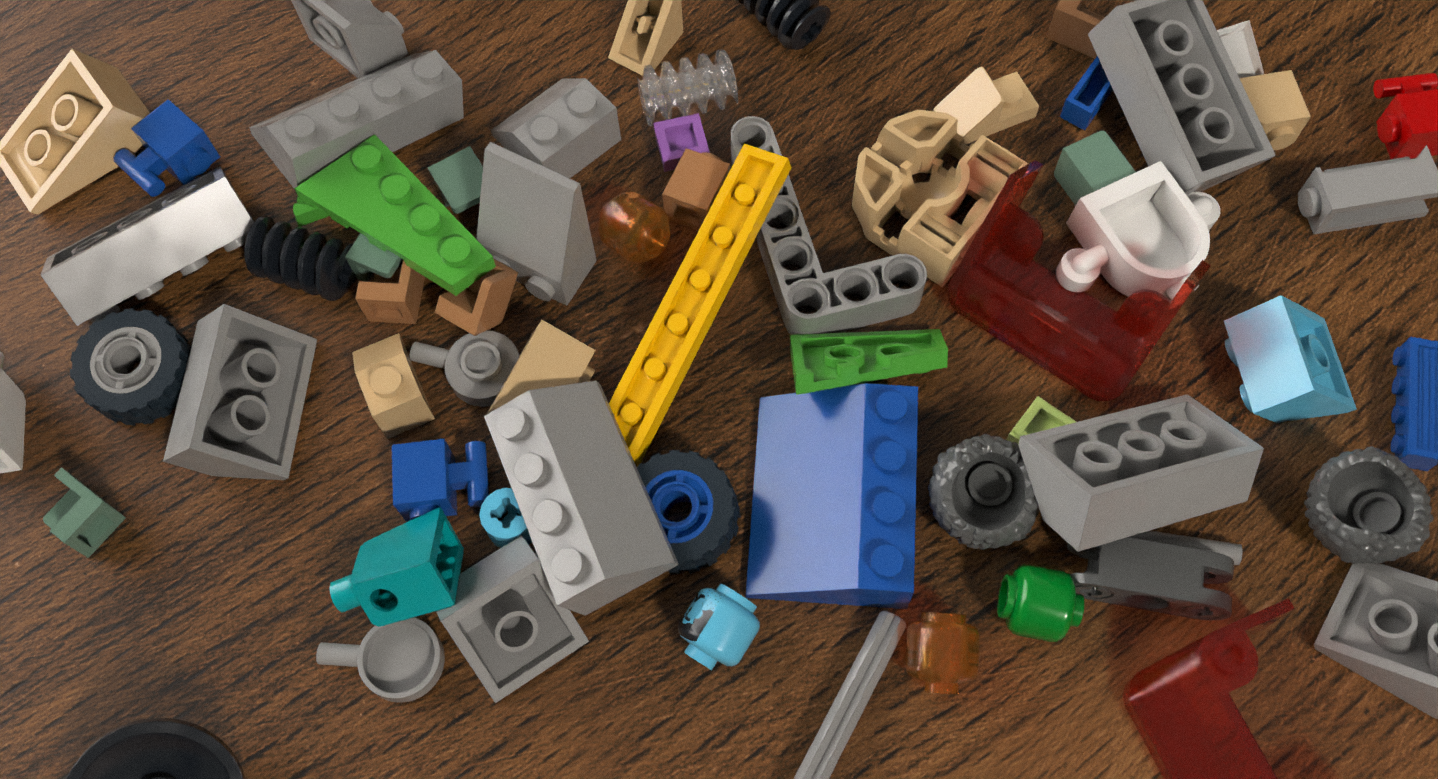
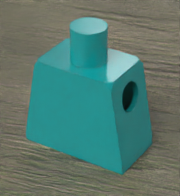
[329,507,464,627]

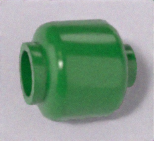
[997,564,1084,642]

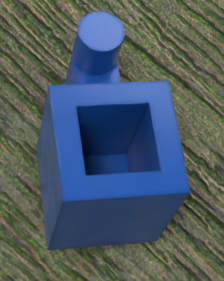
[114,99,220,197]
[392,439,489,521]

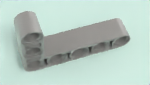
[731,116,927,335]

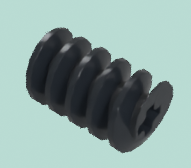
[737,0,831,50]
[245,215,356,301]

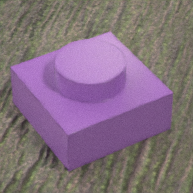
[653,113,710,172]

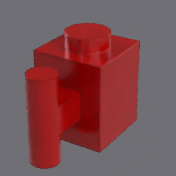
[1373,73,1438,159]

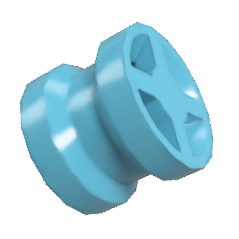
[479,488,532,548]

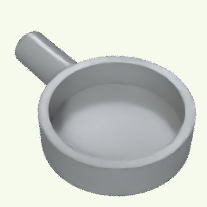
[410,330,520,407]
[316,617,445,703]

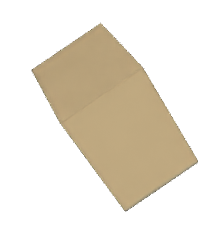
[608,0,684,77]

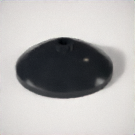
[66,718,246,779]

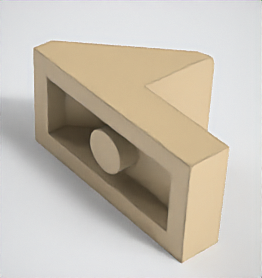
[933,66,1039,144]

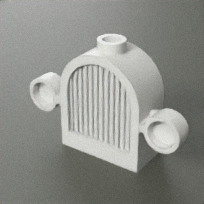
[1056,161,1220,302]

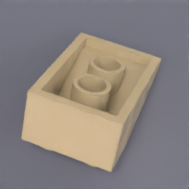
[0,49,150,214]

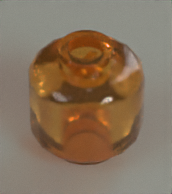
[598,191,671,263]
[906,612,980,694]

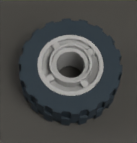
[70,308,191,426]

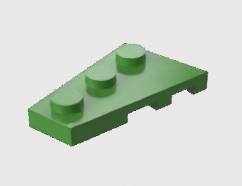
[790,329,948,395]

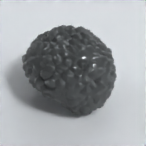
[928,434,1039,550]
[1304,446,1434,564]

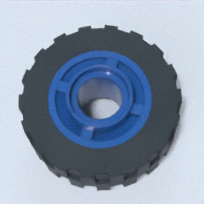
[637,450,740,574]

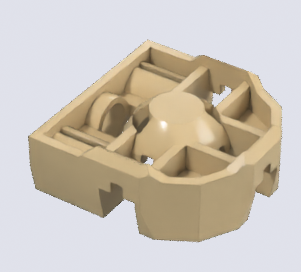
[852,110,1031,287]

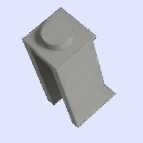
[1298,145,1438,234]

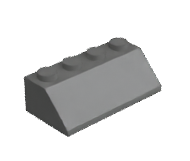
[1088,0,1276,195]
[250,50,464,188]
[40,166,254,326]
[484,381,679,616]
[1019,394,1264,552]

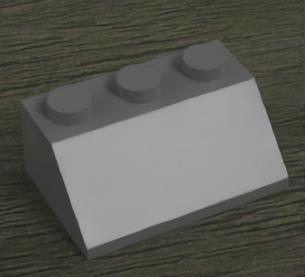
[163,304,317,480]

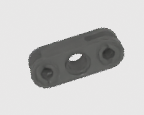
[1067,537,1234,620]

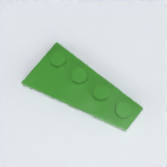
[294,134,496,296]

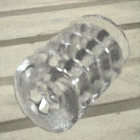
[637,49,738,126]

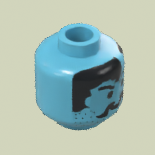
[678,583,760,671]

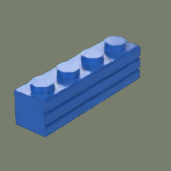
[1060,56,1113,130]
[1390,336,1438,471]

